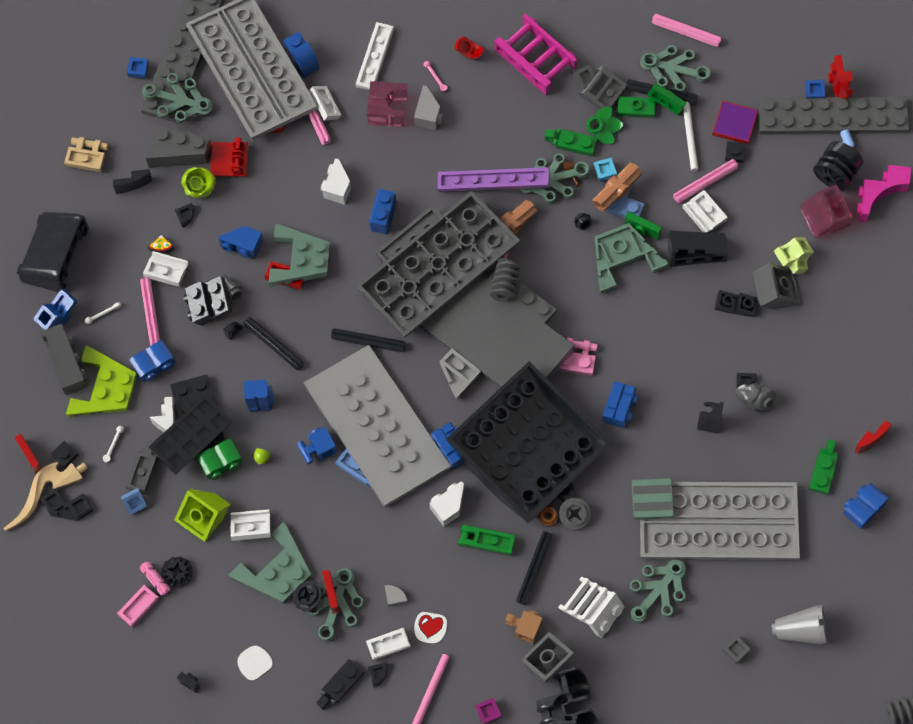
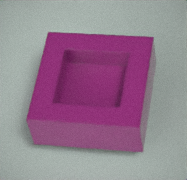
[475,698,502,724]

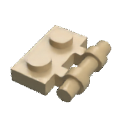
[64,137,109,172]

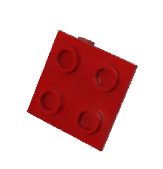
[210,137,249,177]

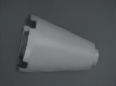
[772,605,828,645]

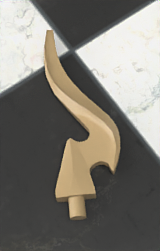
[4,462,88,531]

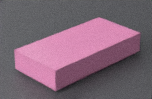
[117,585,159,628]

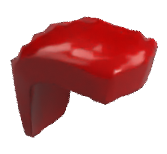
[454,36,484,60]

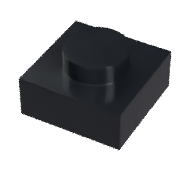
[725,141,746,163]
[50,441,79,468]
[177,671,200,693]

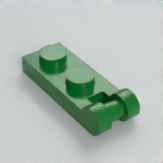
[457,525,515,556]

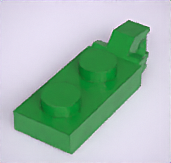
[544,129,597,156]
[809,439,838,495]

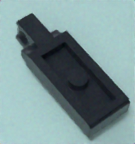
[316,659,364,710]

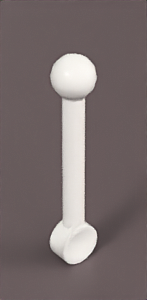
[85,302,122,324]
[103,426,124,463]

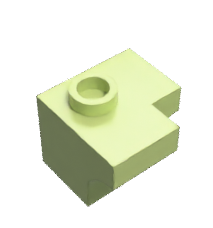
[774,237,814,274]

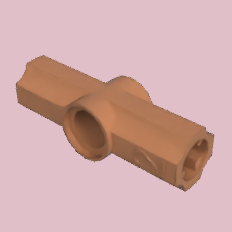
[592,163,642,212]
[500,200,537,235]

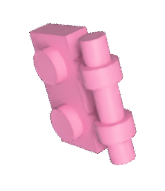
[557,338,597,376]

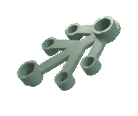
[640,45,710,91]
[142,73,212,123]
[520,153,589,204]
[629,560,686,623]
[308,568,364,642]

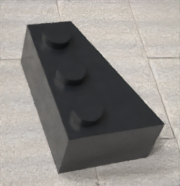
[668,231,728,267]

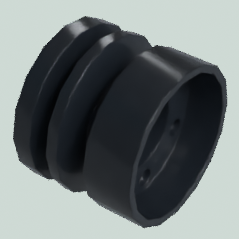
[813,141,864,191]

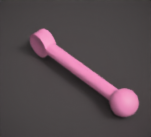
[424,61,447,92]

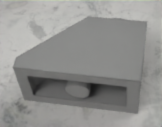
[414,85,443,130]

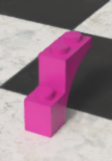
[857,165,911,222]

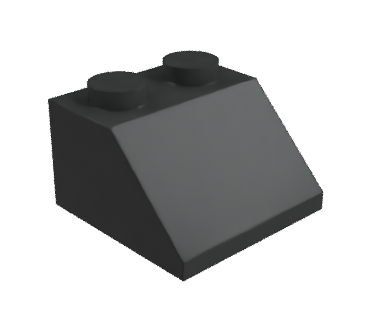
[753,263,802,309]
[521,632,575,683]

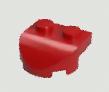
[828,55,853,99]

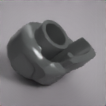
[735,383,776,412]

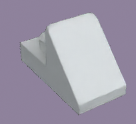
[150,397,175,433]

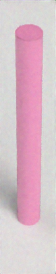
[412,654,450,724]

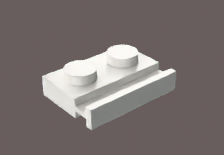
[682,190,728,232]
[143,251,189,287]
[231,509,271,541]

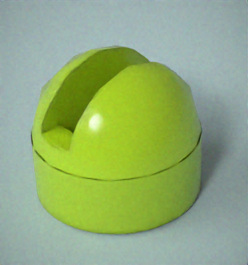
[254,448,271,464]

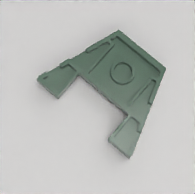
[594,223,669,294]
[269,224,330,287]
[228,522,312,604]

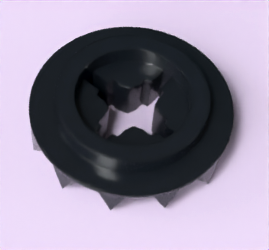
[161,556,193,587]
[293,581,323,612]

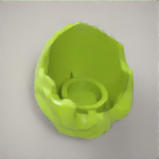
[181,167,216,198]

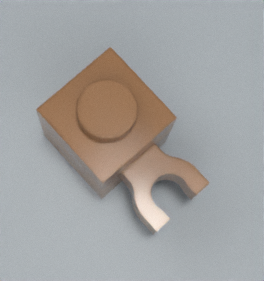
[505,610,542,644]

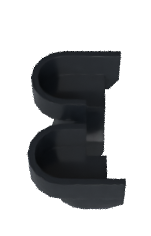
[536,666,598,724]

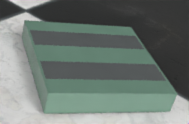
[631,479,673,520]

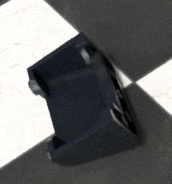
[17,212,89,293]

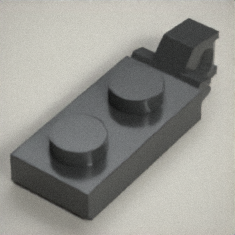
[126,439,158,494]

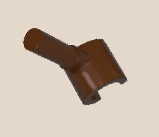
[563,162,580,186]

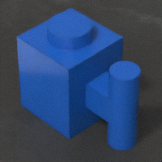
[297,427,337,465]

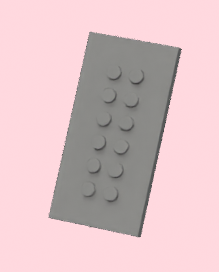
[186,0,318,141]
[303,345,451,508]
[640,482,800,560]

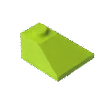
[174,489,230,542]

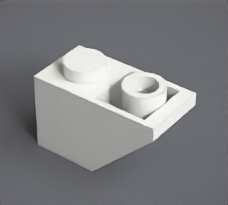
[321,158,351,205]
[430,481,464,527]

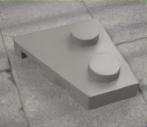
[439,348,481,400]

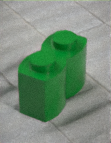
[196,439,243,480]

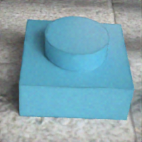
[593,158,617,182]

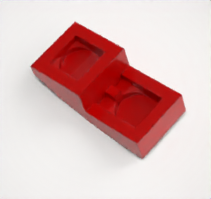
[855,420,891,454]

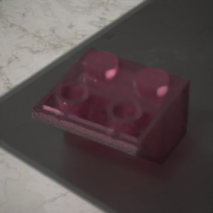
[800,185,852,238]

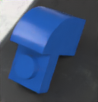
[283,31,319,77]
[33,289,78,330]

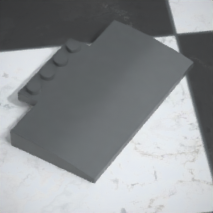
[356,191,520,338]
[420,269,574,387]

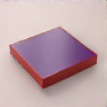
[712,101,758,145]

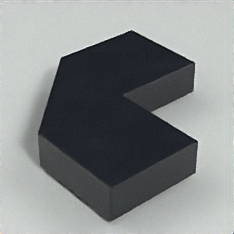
[40,488,94,521]

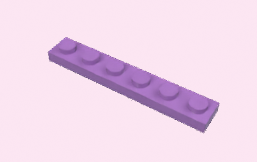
[437,167,550,192]

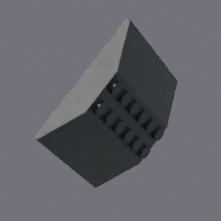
[446,361,611,524]

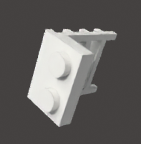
[558,576,624,638]

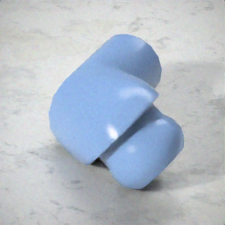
[840,129,854,147]

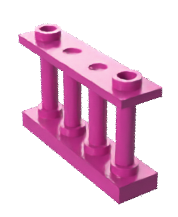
[494,14,577,95]

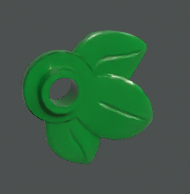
[586,107,623,144]

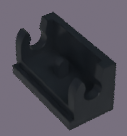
[697,401,724,434]

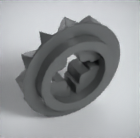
[559,498,591,529]

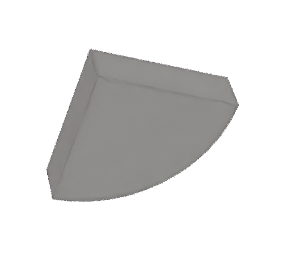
[385,585,408,606]

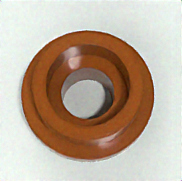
[538,506,558,526]

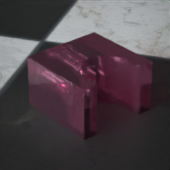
[367,81,408,127]

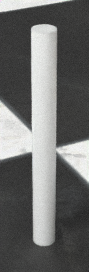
[683,102,698,172]

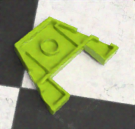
[66,346,137,417]

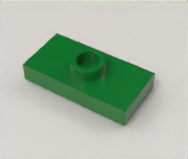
[647,83,686,115]
[617,96,655,118]
[624,212,662,240]

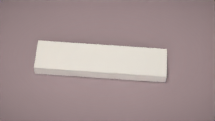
[355,22,394,91]

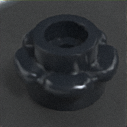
[574,213,592,230]

